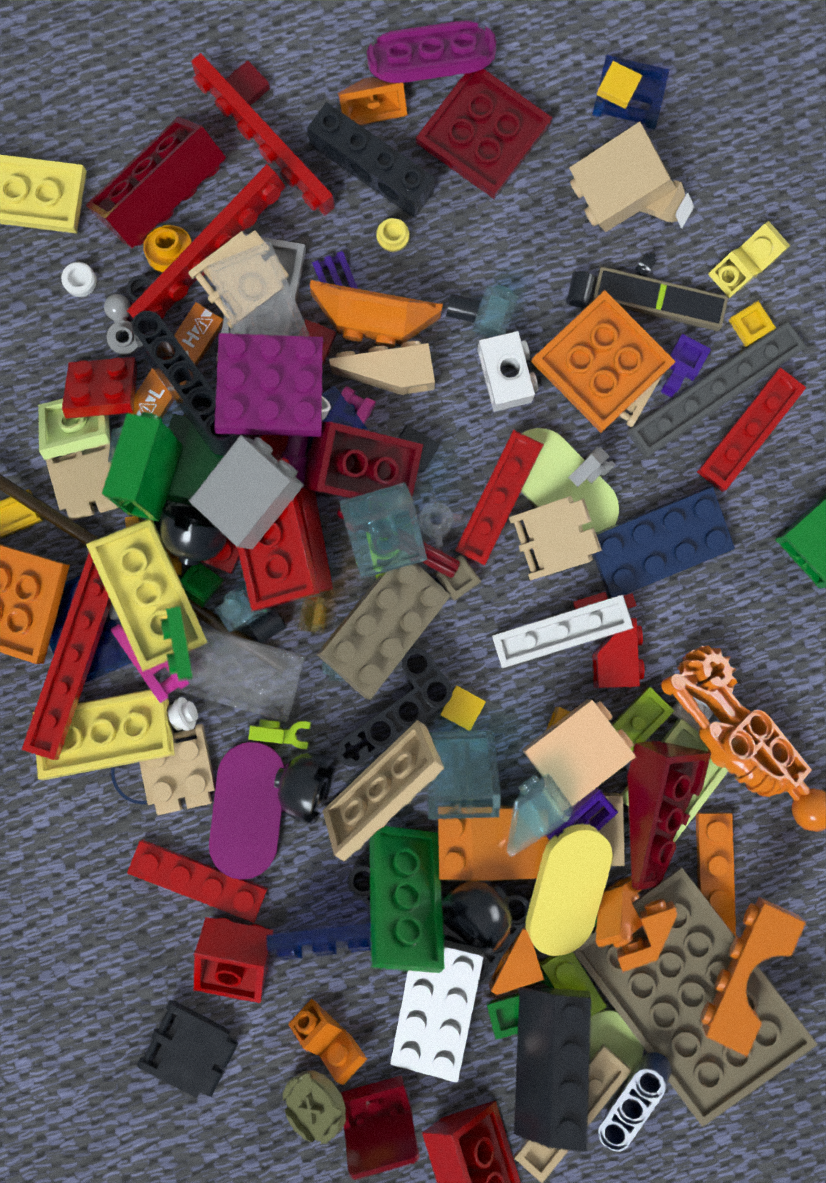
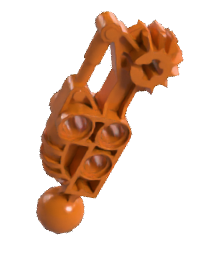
[661,645,826,832]

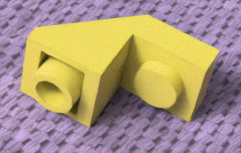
[708,222,790,298]

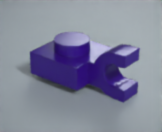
[660,334,711,398]

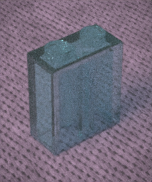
[427,730,501,819]

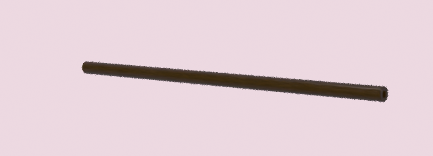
[0,474,290,673]

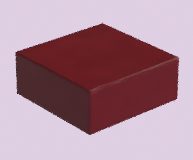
[225,60,270,106]

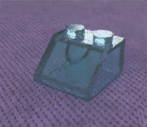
[339,483,427,579]

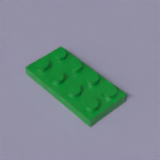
[370,826,445,973]

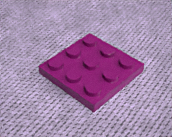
[215,333,323,437]

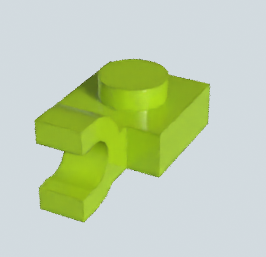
[248,719,311,750]

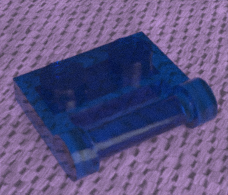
[592,55,670,130]

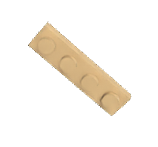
[515,1044,632,1183]

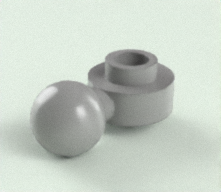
[104,294,139,356]

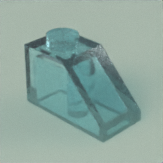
[507,773,574,857]

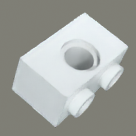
[477,331,538,412]

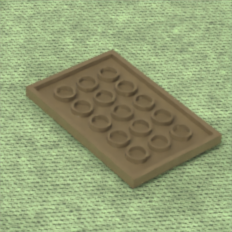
[573,866,818,1127]

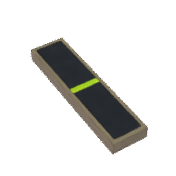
[592,267,728,331]

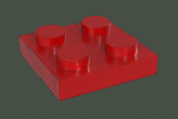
[62,357,137,419]

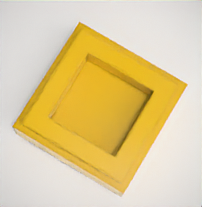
[597,61,642,109]
[728,301,776,347]
[440,685,486,731]

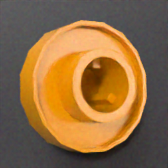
[143,225,192,272]

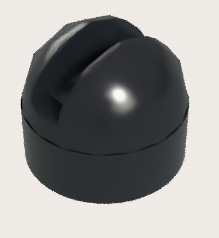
[127,275,152,301]

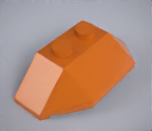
[310,280,443,348]

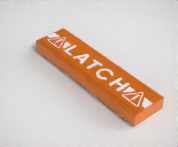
[125,302,224,418]

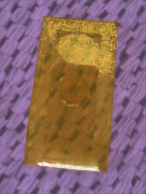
[298,597,328,635]

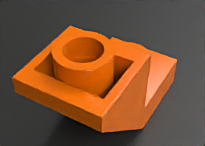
[595,875,643,948]
[617,899,678,972]
[288,999,367,1085]

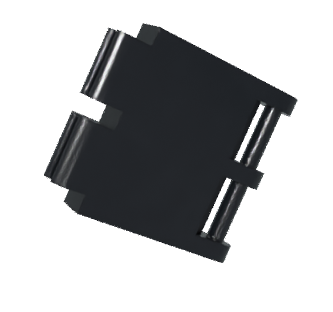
[137,1000,238,1098]

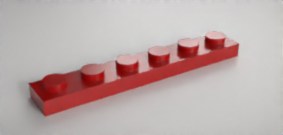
[191,53,335,216]
[127,164,286,320]
[21,552,112,760]

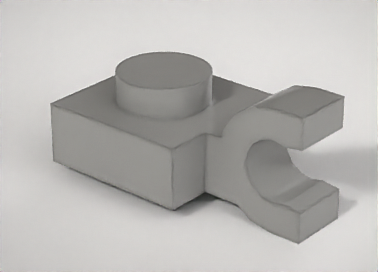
[568,446,615,487]

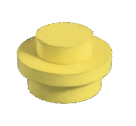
[377,218,409,252]

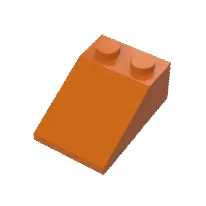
[438,804,551,881]

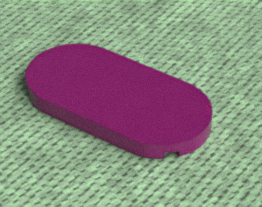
[367,21,496,83]
[209,741,285,879]

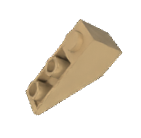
[329,341,435,395]

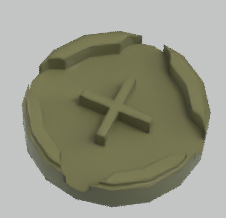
[283,1070,346,1144]

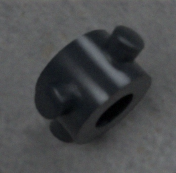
[635,252,657,277]

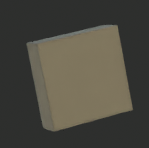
[435,555,481,601]

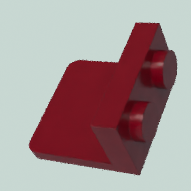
[340,1075,419,1180]

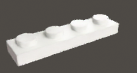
[492,595,634,668]

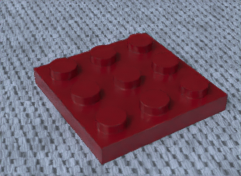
[416,69,552,199]

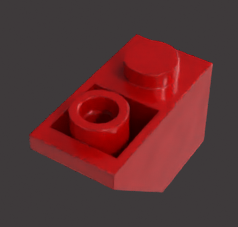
[592,618,645,688]

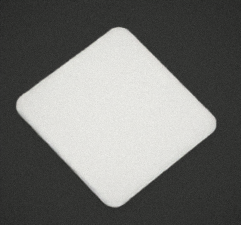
[675,193,694,228]

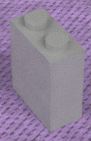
[189,436,304,549]

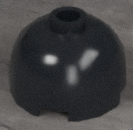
[160,506,228,565]
[274,753,335,825]
[441,881,512,954]

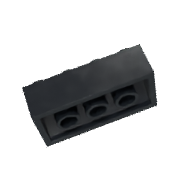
[514,986,591,1152]

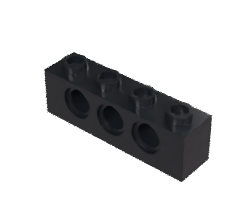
[307,102,435,218]

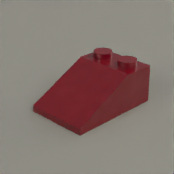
[303,421,423,511]

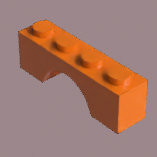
[700,897,806,1057]

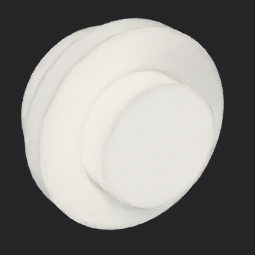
[167,697,198,731]

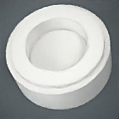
[61,262,97,297]

